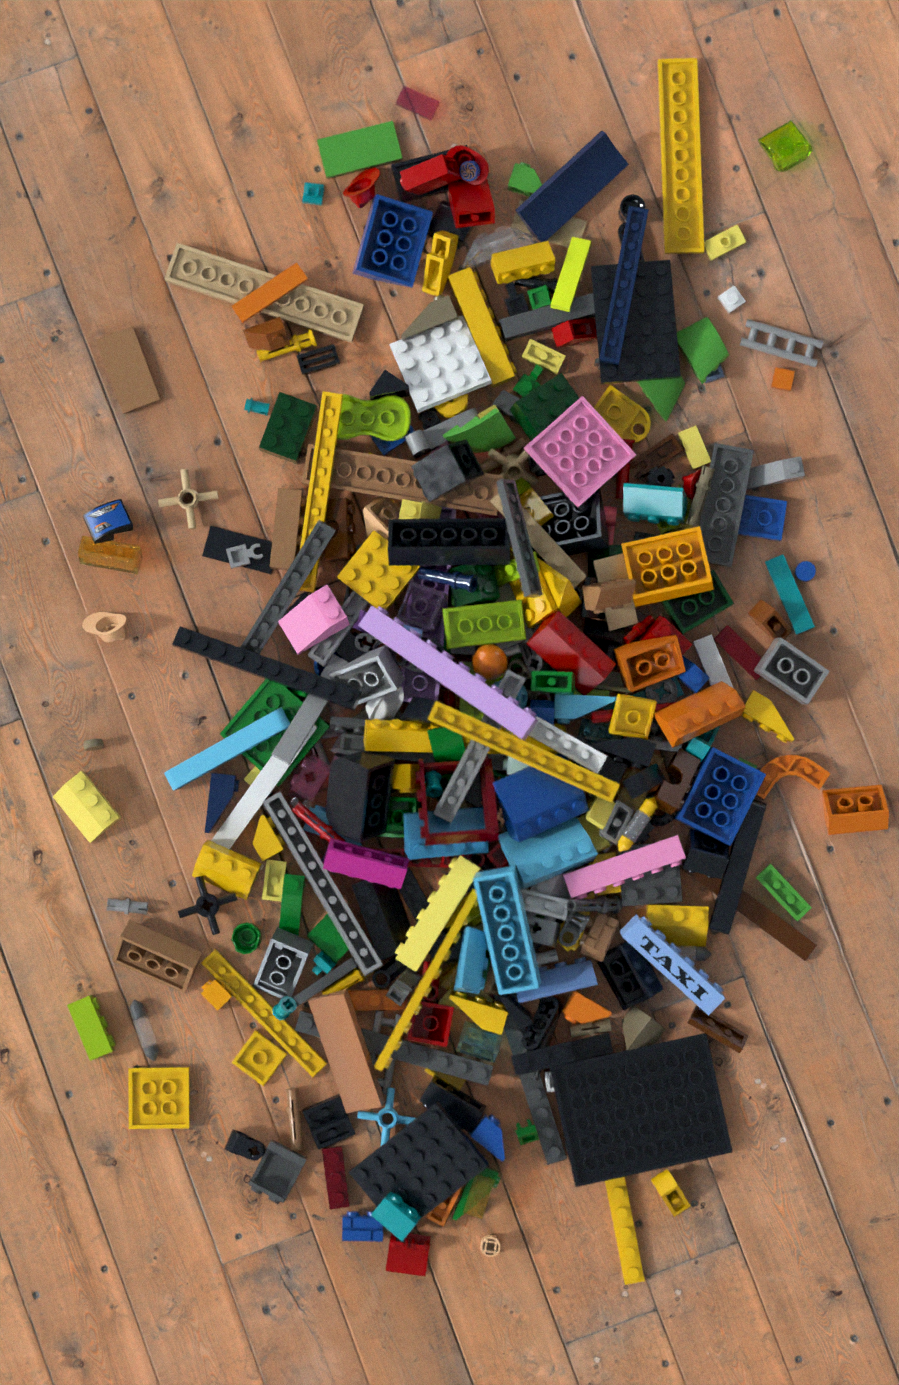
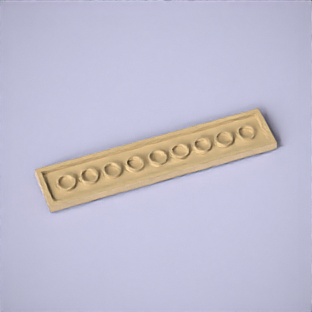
[164,243,364,343]

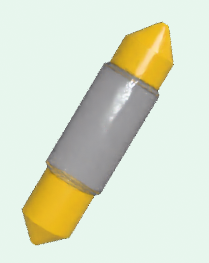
[618,797,658,852]

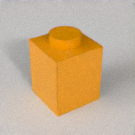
[201,979,233,1011]

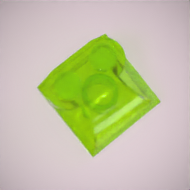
[758,120,812,172]

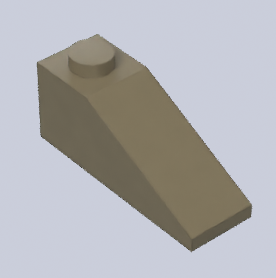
[401,295,458,341]

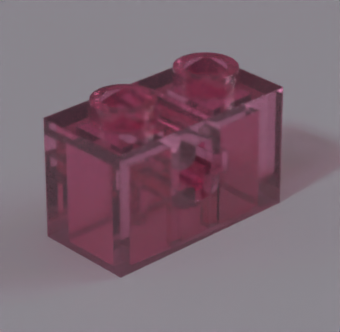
[290,755,331,802]

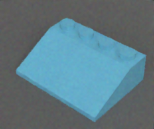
[498,817,597,890]

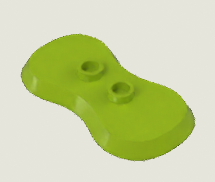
[337,394,411,441]

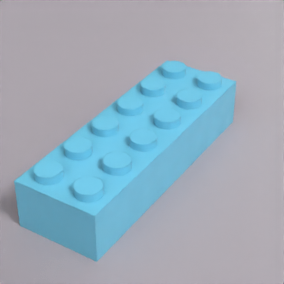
[473,865,541,995]

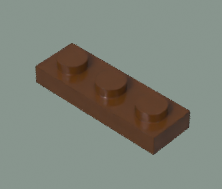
[687,1005,748,1053]

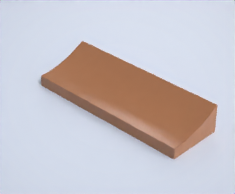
[308,989,385,1114]

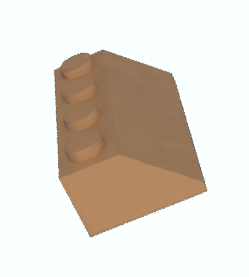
[112,920,202,993]

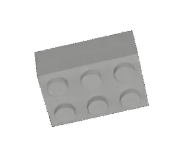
[754,638,830,704]

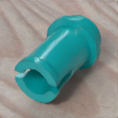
[244,398,270,416]

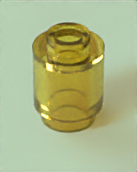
[439,961,458,991]

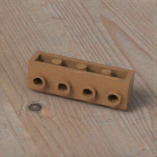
[270,488,306,570]

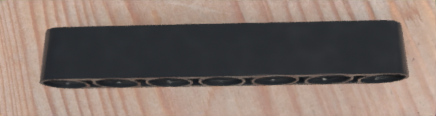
[708,800,767,935]

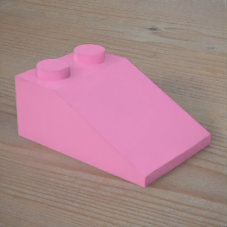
[278,585,350,655]

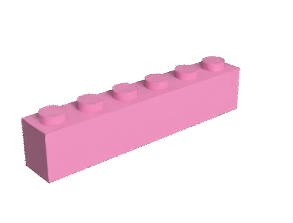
[562,835,686,900]

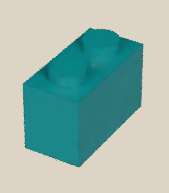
[371,1191,422,1241]

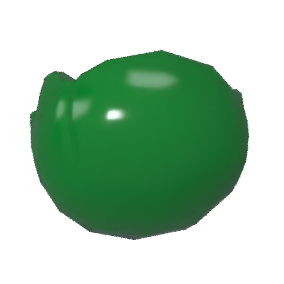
[231,922,262,954]

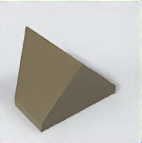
[622,1005,666,1050]

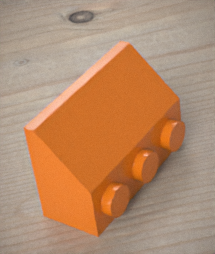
[822,785,889,835]
[562,990,611,1025]

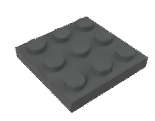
[617,843,683,906]

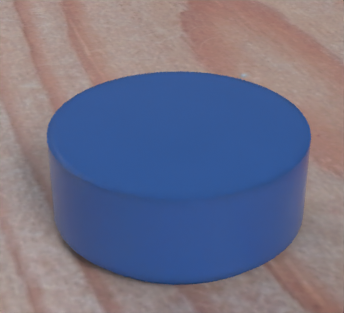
[795,561,816,582]

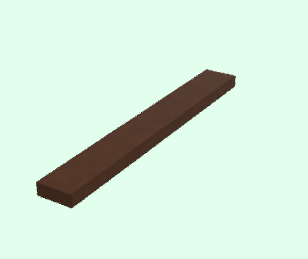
[679,859,817,961]

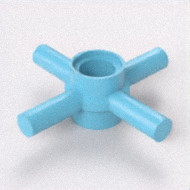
[357,1087,416,1146]

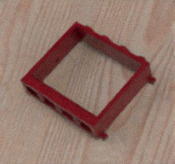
[415,755,499,846]

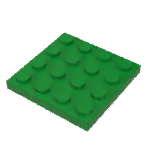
[220,679,330,787]

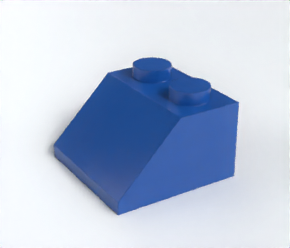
[470,1114,505,1162]

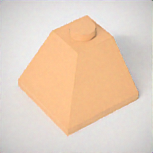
[363,496,401,541]

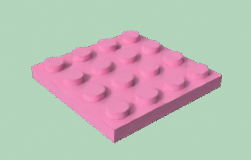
[524,396,636,508]

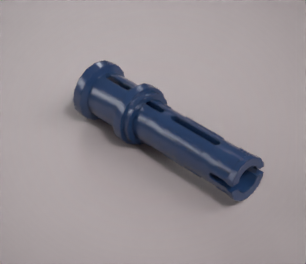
[418,567,478,593]

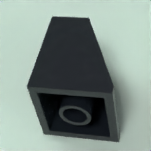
[411,439,485,502]

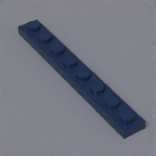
[599,206,649,365]

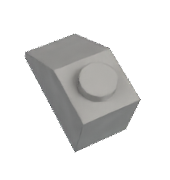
[599,800,634,845]

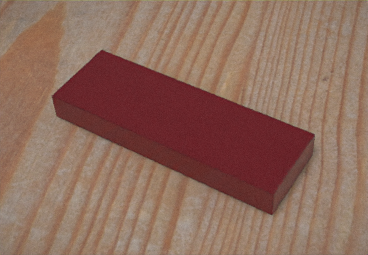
[714,625,762,681]

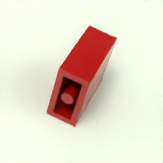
[400,154,461,195]
[448,179,495,228]

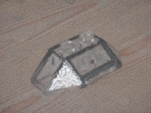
[462,226,538,270]

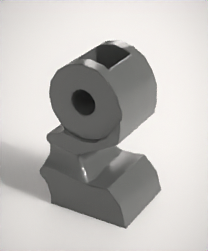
[386,967,422,1006]

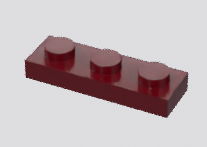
[322,1146,350,1210]

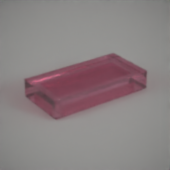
[396,86,440,121]

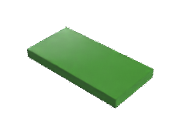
[317,121,403,179]

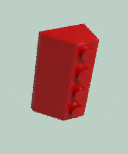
[526,611,616,695]

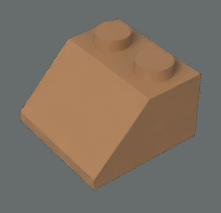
[582,579,636,613]

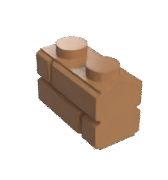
[579,912,619,962]

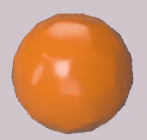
[472,644,508,680]

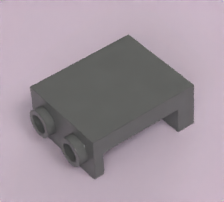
[248,1139,307,1204]

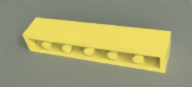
[395,855,482,972]

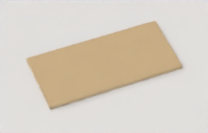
[510,200,587,248]
[593,553,638,631]

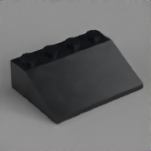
[531,488,609,561]

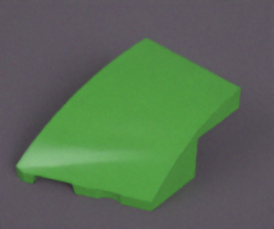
[677,317,729,384]
[637,376,685,422]
[442,408,515,453]

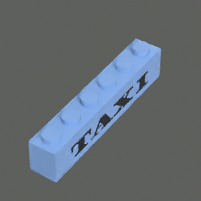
[620,914,725,1015]

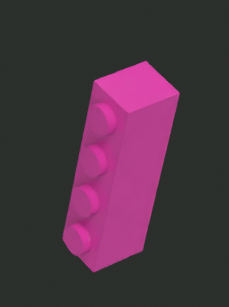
[323,838,408,889]

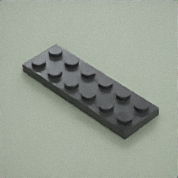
[699,443,754,568]

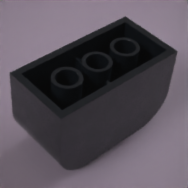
[326,750,395,843]

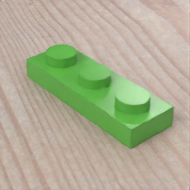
[755,864,812,921]

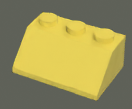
[53,771,121,843]

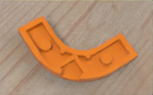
[756,755,831,800]

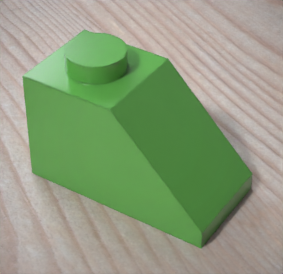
[508,162,542,197]

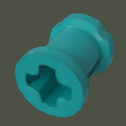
[424,771,443,798]
[272,996,297,1020]

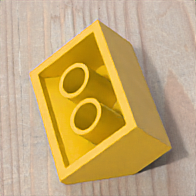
[537,557,581,618]
[192,840,262,900]
[646,904,709,947]

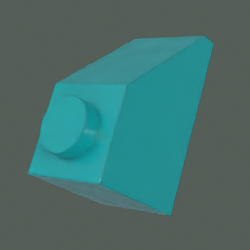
[685,725,721,762]

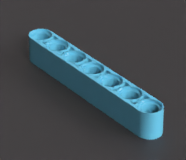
[164,708,290,791]

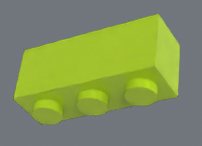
[67,995,116,1061]

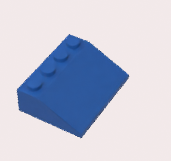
[352,194,433,288]
[674,747,766,846]
[493,753,589,843]

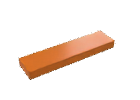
[231,262,308,324]

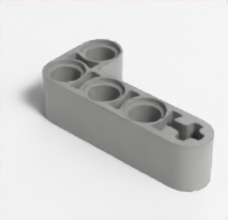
[405,408,480,459]

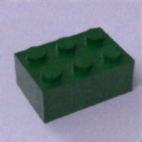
[509,373,579,441]
[259,392,318,464]
[661,569,734,635]

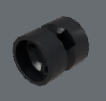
[618,194,646,223]

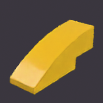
[422,230,459,296]

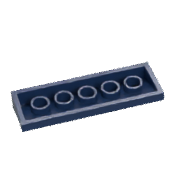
[515,130,629,242]

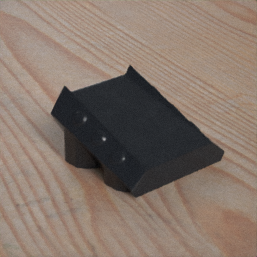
[427,200,473,249]

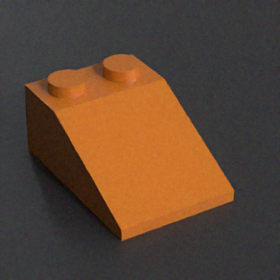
[614,635,686,692]

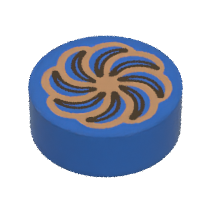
[459,161,480,181]

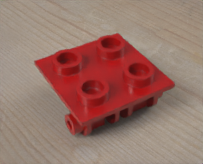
[386,1233,431,1276]

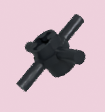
[178,876,238,935]

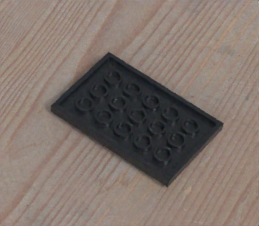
[591,260,681,384]
[349,1101,489,1217]

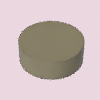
[83,739,104,751]

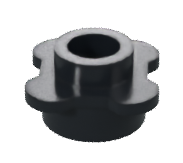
[418,408,441,430]

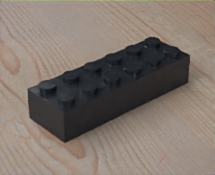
[388,518,510,566]

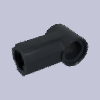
[372,954,408,989]

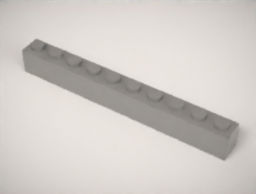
[263,792,383,976]

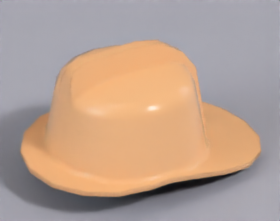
[82,612,126,643]

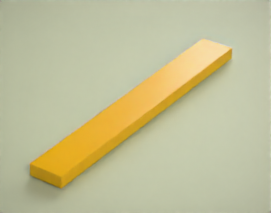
[201,949,328,1077]

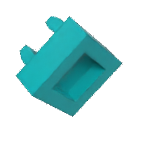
[302,182,325,206]
[312,951,337,976]

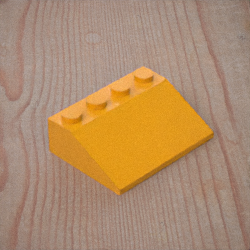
[621,526,714,607]

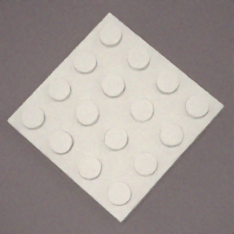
[389,315,492,413]

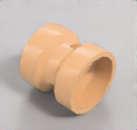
[480,1234,501,1257]

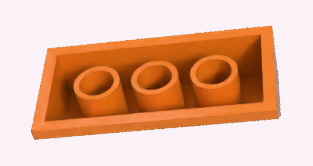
[654,681,746,748]

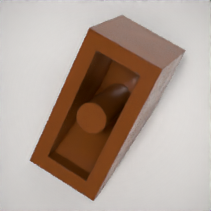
[243,317,290,351]
[748,600,792,640]

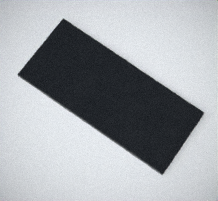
[202,526,272,575]

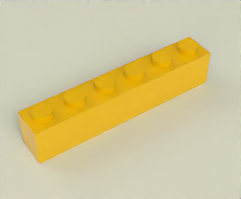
[448,267,517,388]

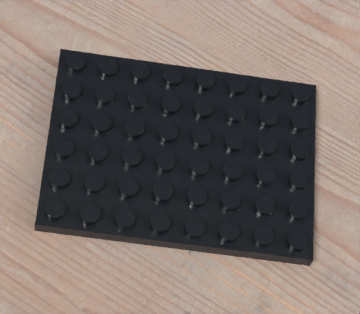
[549,1033,733,1187]

